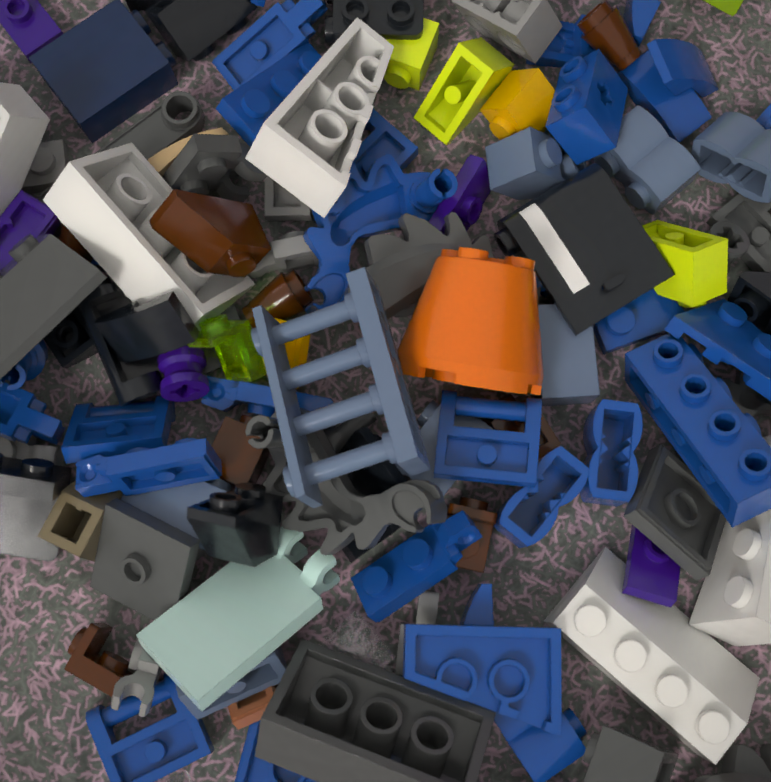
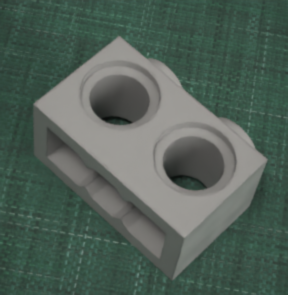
[452,0,563,64]

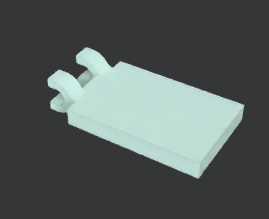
[136,527,340,712]

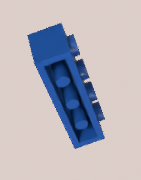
[625,333,771,528]

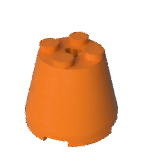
[397,247,544,395]

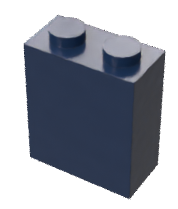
[29,0,178,143]

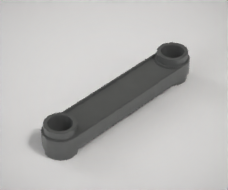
[35,91,205,239]

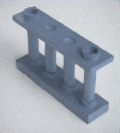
[251,267,431,509]

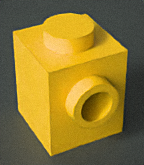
[480,68,555,140]

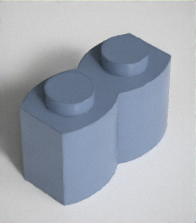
[594,105,701,215]
[691,112,771,203]

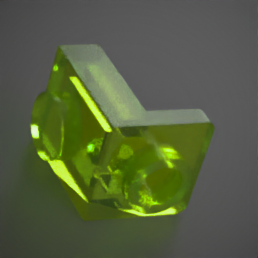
[188,314,267,382]

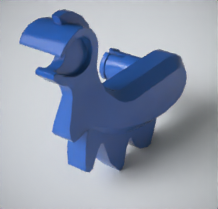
[303,153,458,314]

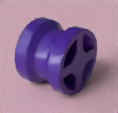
[157,346,210,402]

